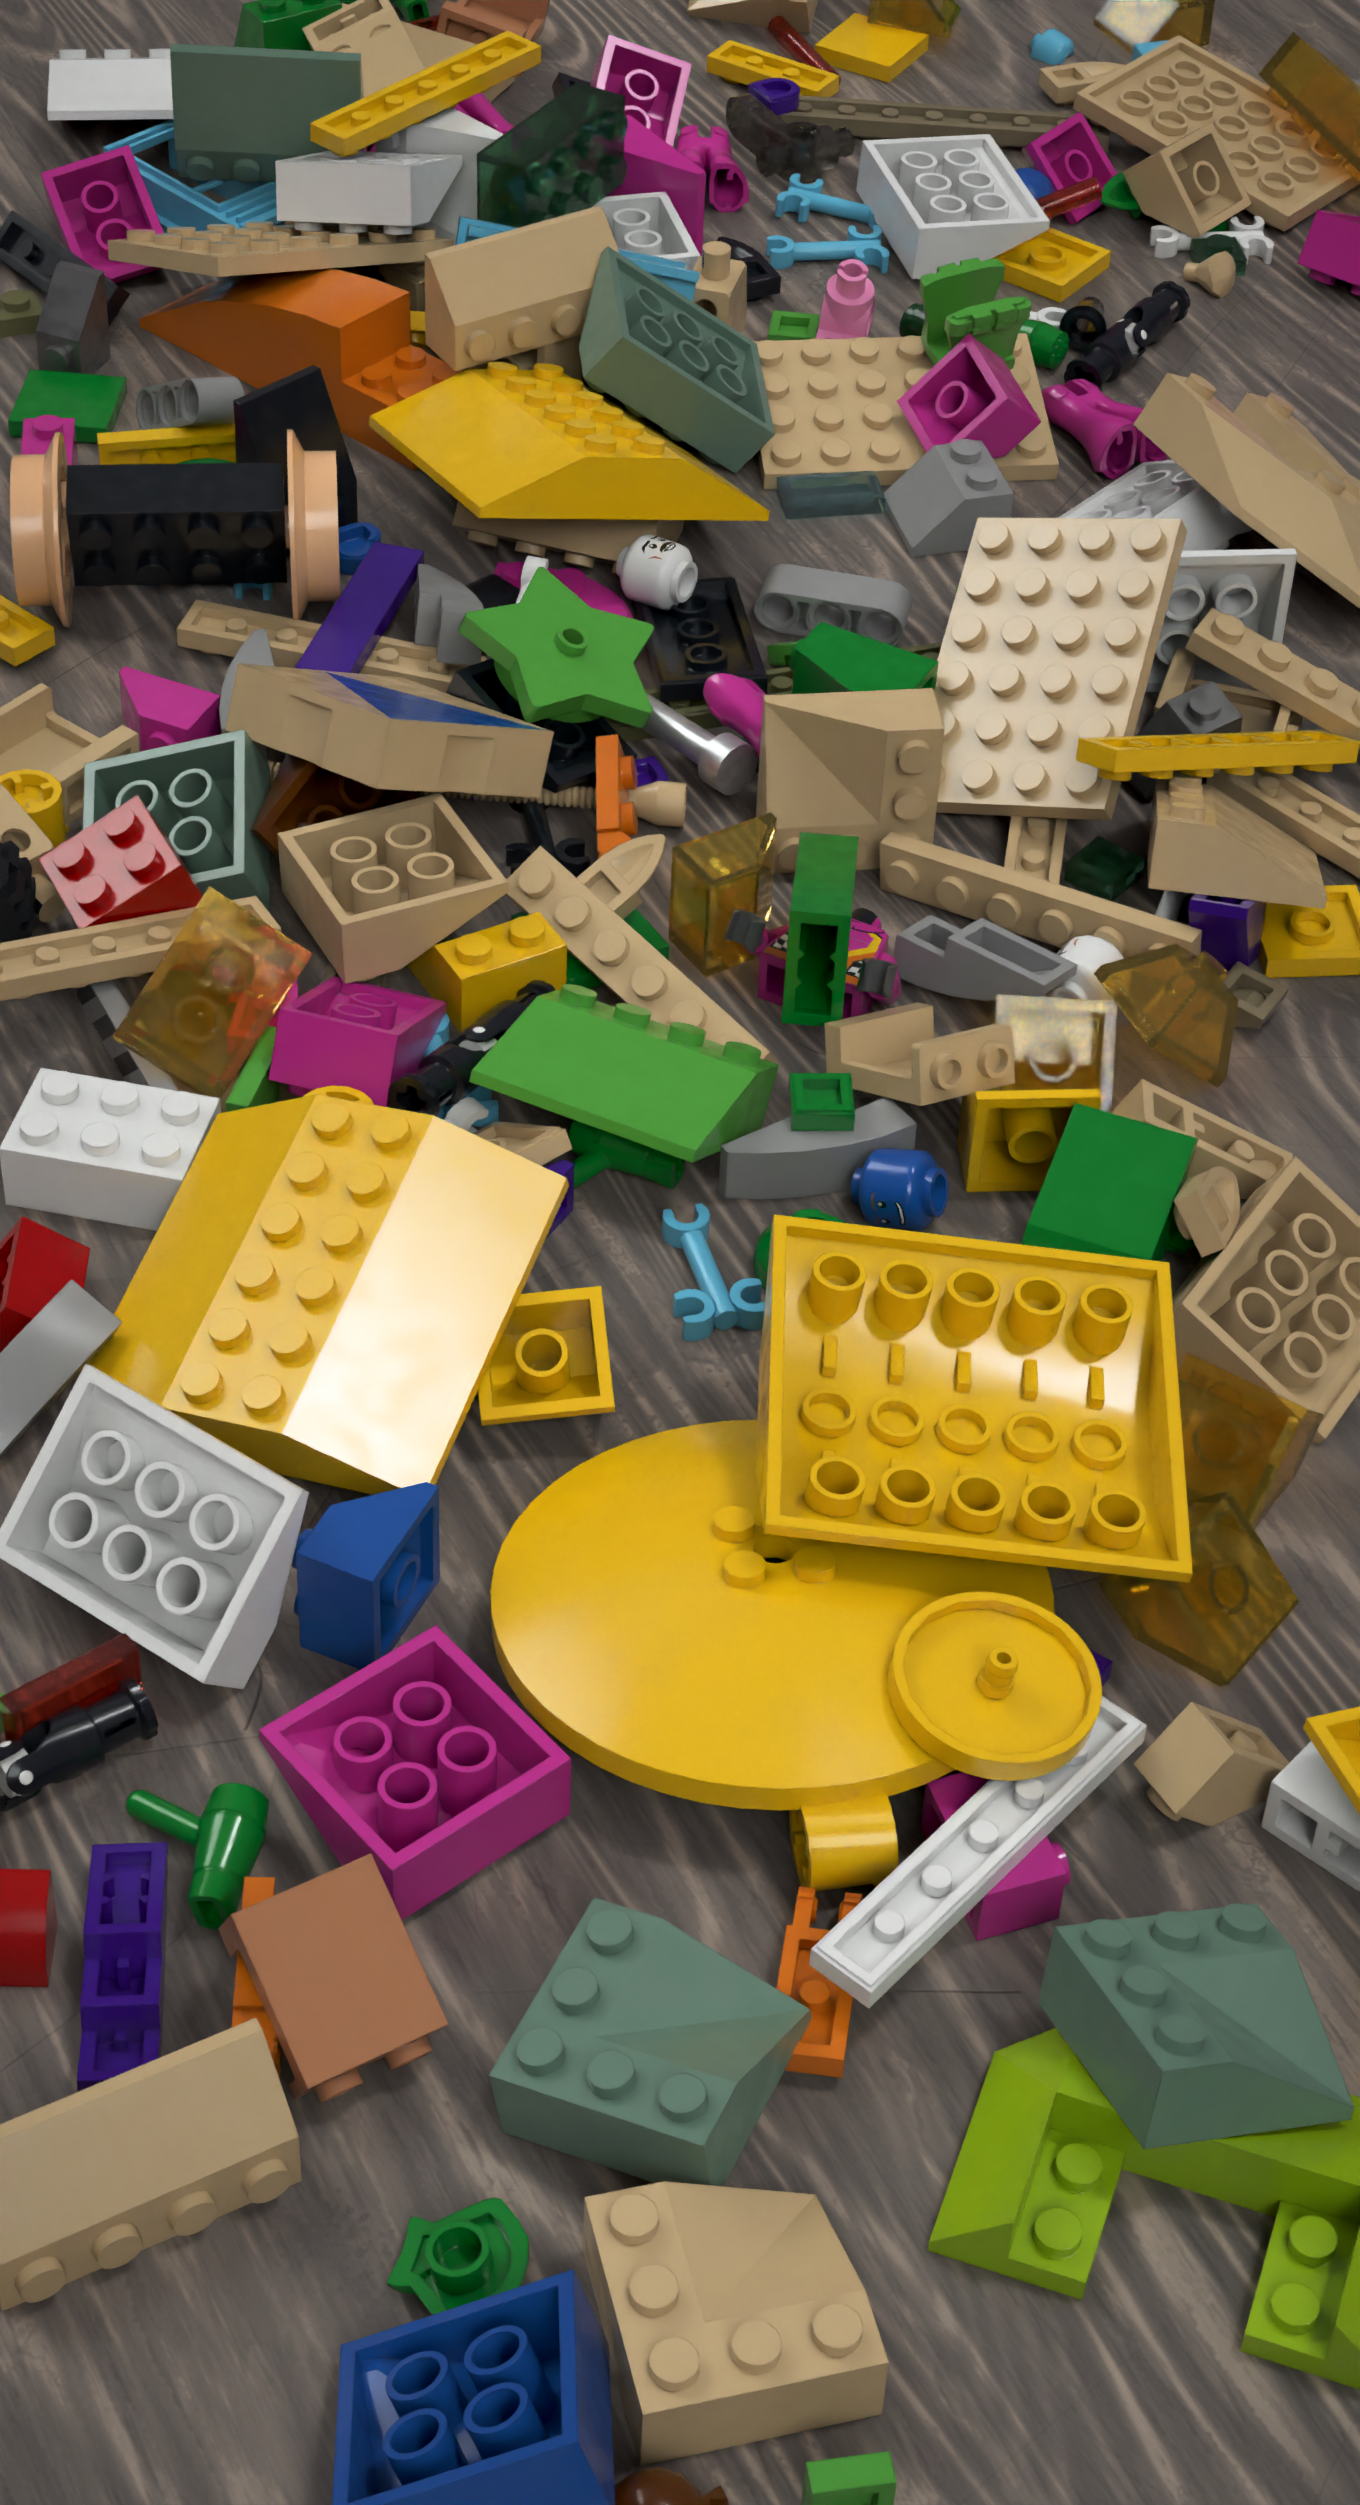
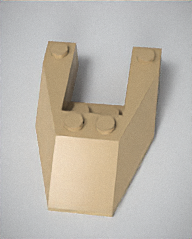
[1133,373,1360,608]

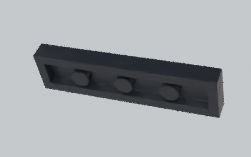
[0,210,130,327]

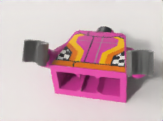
[723,908,901,1019]

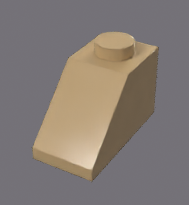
[1134,1702,1289,1827]

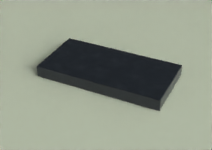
[632,577,768,702]

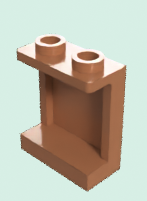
[436,0,550,44]
[218,1853,448,2103]

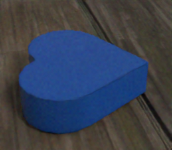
[339,522,381,575]

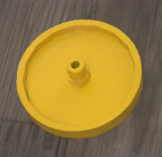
[887,1591,1102,1781]

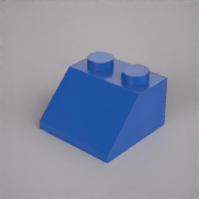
[292,1482,440,1670]

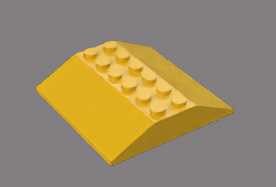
[369,362,770,521]
[88,1094,569,1495]
[756,1214,1193,1583]

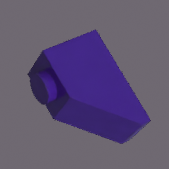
[1188,894,1267,972]

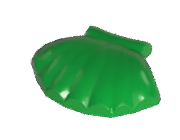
[387,2198,530,2315]

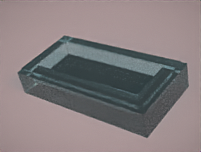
[776,470,885,520]

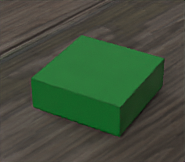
[788,1073,855,1131]

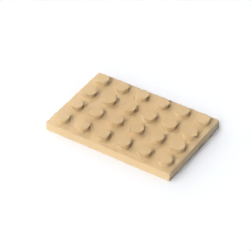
[1073,35,1360,232]
[108,221,454,277]
[753,333,1059,490]
[934,517,1187,821]

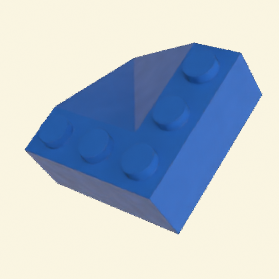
[332,2269,615,2505]

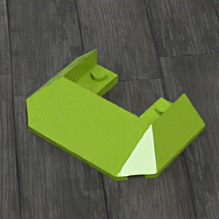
[928,2027,1360,2390]

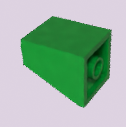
[234,0,342,51]
[789,622,938,694]

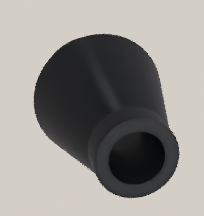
[1060,297,1107,351]

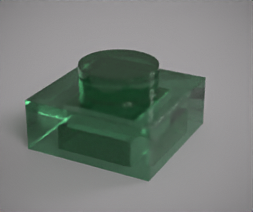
[1189,234,1247,276]
[1064,836,1145,901]

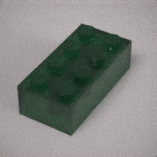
[477,82,628,228]

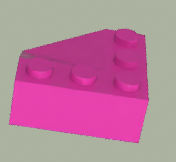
[259,1625,571,1920]

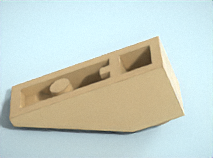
[1111,1079,1293,1199]

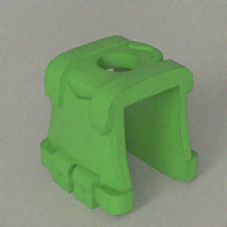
[919,257,1031,370]

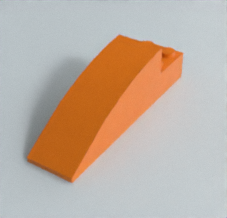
[139,269,463,471]

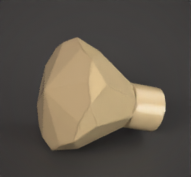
[1183,251,1236,298]

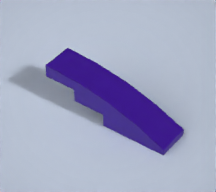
[77,1842,168,2092]

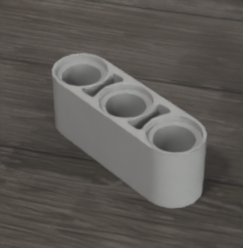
[136,376,244,430]
[754,564,912,646]

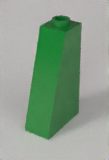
[781,832,859,1027]

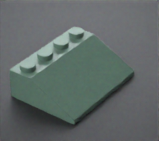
[170,44,367,183]
[579,246,775,474]

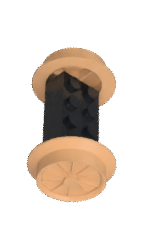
[10,429,340,627]

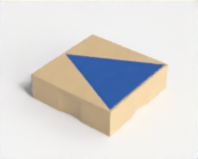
[225,663,554,798]

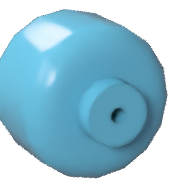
[1029,28,1075,65]

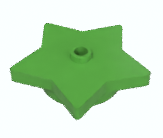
[459,567,654,728]

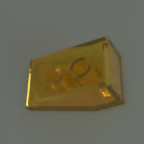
[111,886,313,1100]

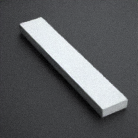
[809,1696,1147,2008]

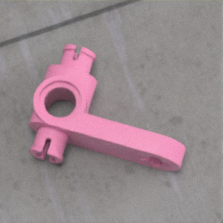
[815,259,876,339]

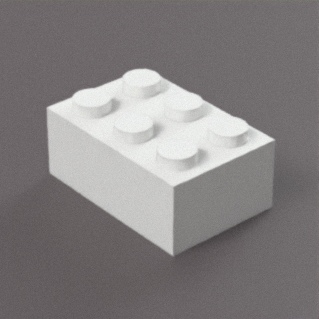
[0,1068,221,1231]

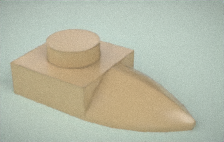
[1038,61,1125,105]
[577,834,666,919]
[1173,1166,1240,1257]

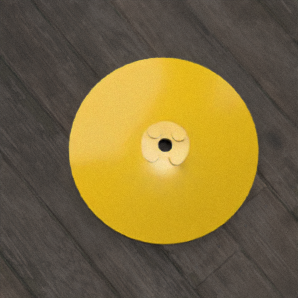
[490,1420,1055,1811]

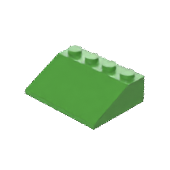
[469,984,779,1163]

